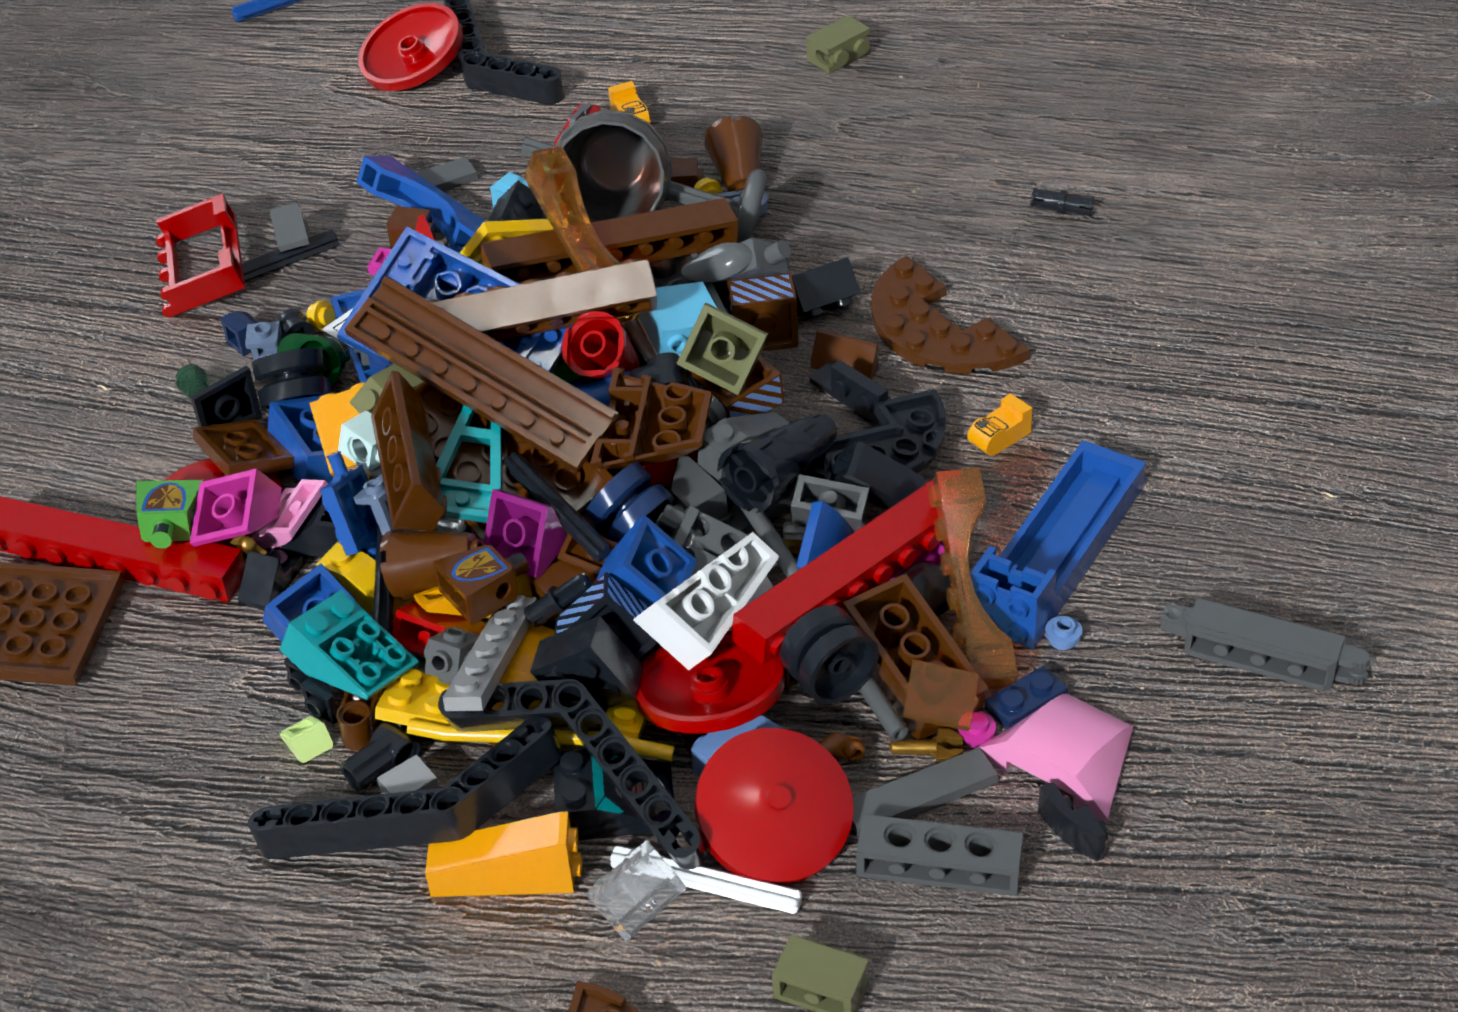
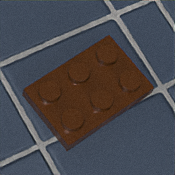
[193,419,294,476]

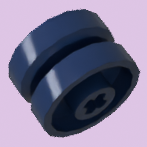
[583,462,674,543]

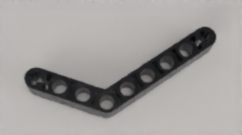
[443,0,564,105]
[438,679,707,870]
[247,716,563,859]

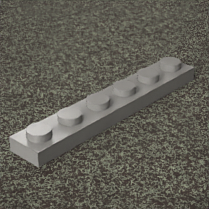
[443,594,537,711]

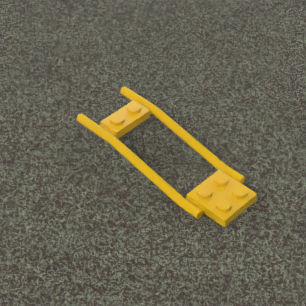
[375,669,675,761]

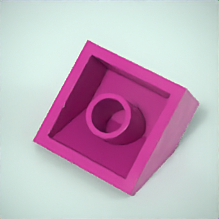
[190,468,282,547]

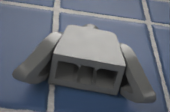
[681,238,791,288]

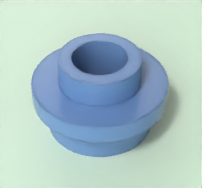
[1045,616,1083,650]

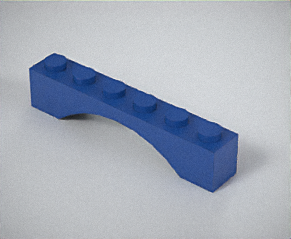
[356,156,486,253]

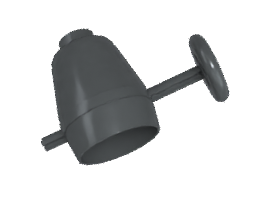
[520,109,767,243]

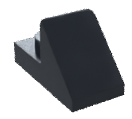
[238,547,305,611]

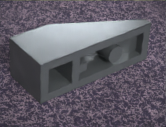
[698,412,789,482]

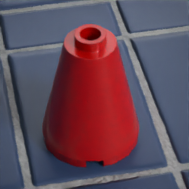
[561,311,639,380]

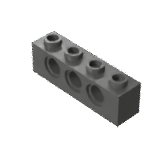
[856,814,1023,896]

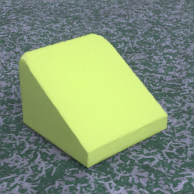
[279,716,333,763]

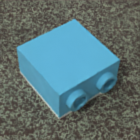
[637,281,717,356]

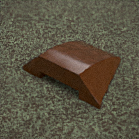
[590,367,712,469]

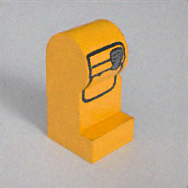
[608,81,650,123]
[967,393,1032,456]

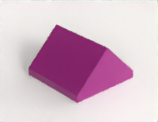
[483,489,567,578]

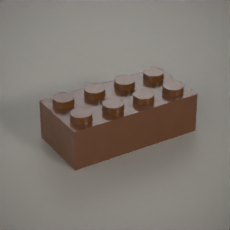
[842,573,989,740]

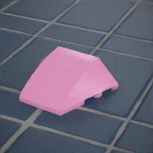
[975,694,1133,823]

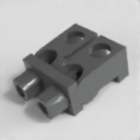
[656,504,748,576]

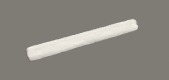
[610,845,802,914]

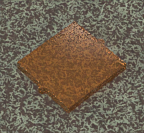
[903,659,979,731]

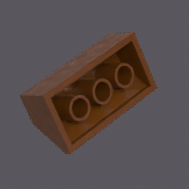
[371,371,447,531]

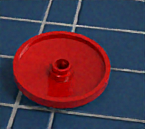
[358,3,463,91]
[635,631,786,734]
[694,728,853,886]

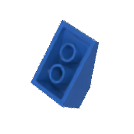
[262,563,365,642]

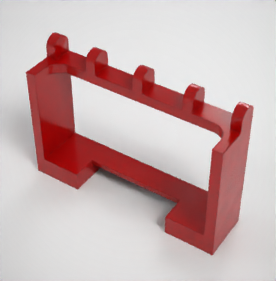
[156,193,245,318]

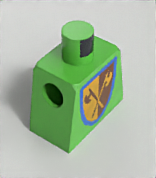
[136,480,203,549]

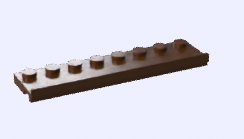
[344,276,619,473]

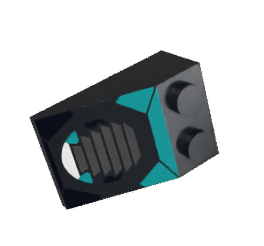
[553,749,674,841]

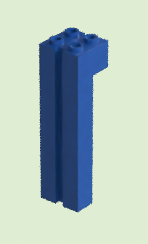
[968,440,1146,650]

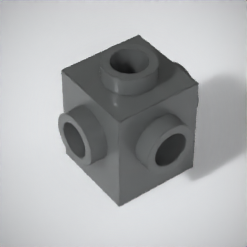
[424,626,479,684]

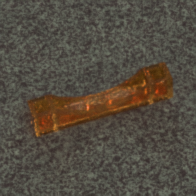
[524,146,640,323]
[929,467,1018,690]

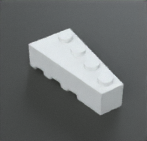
[633,532,780,670]

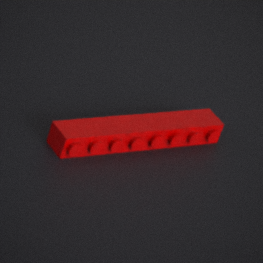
[731,478,967,665]
[0,496,246,603]

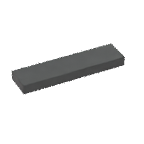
[851,747,998,838]

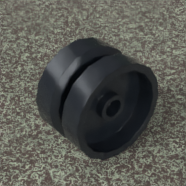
[252,348,332,411]
[779,605,880,705]

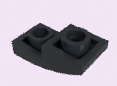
[284,658,338,724]
[1038,782,1108,861]

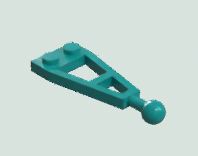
[436,406,502,523]

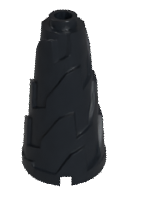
[717,414,837,513]

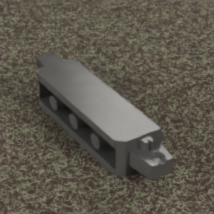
[1160,598,1371,691]

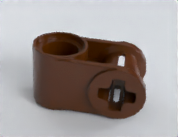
[336,686,387,751]

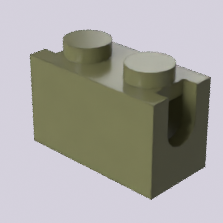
[806,15,871,73]
[772,935,869,1012]

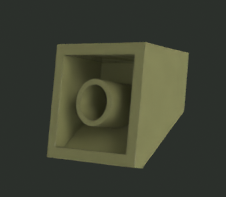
[677,303,768,395]

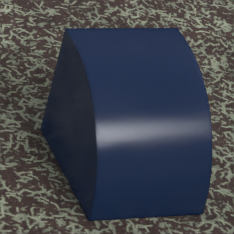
[220,311,260,356]

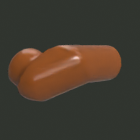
[819,732,866,762]

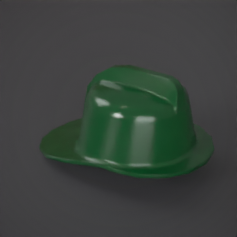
[277,333,350,386]

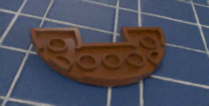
[871,256,1030,374]

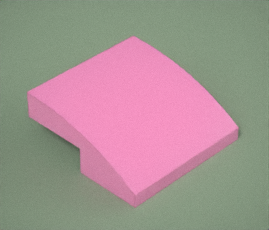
[252,479,328,549]

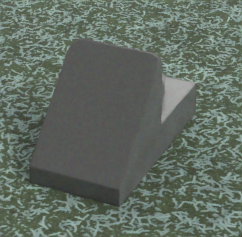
[270,202,310,252]

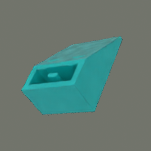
[279,590,419,700]

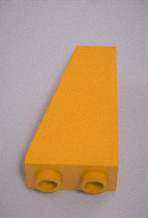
[425,812,582,897]

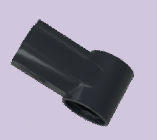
[340,722,421,791]

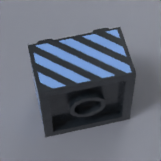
[555,572,658,660]

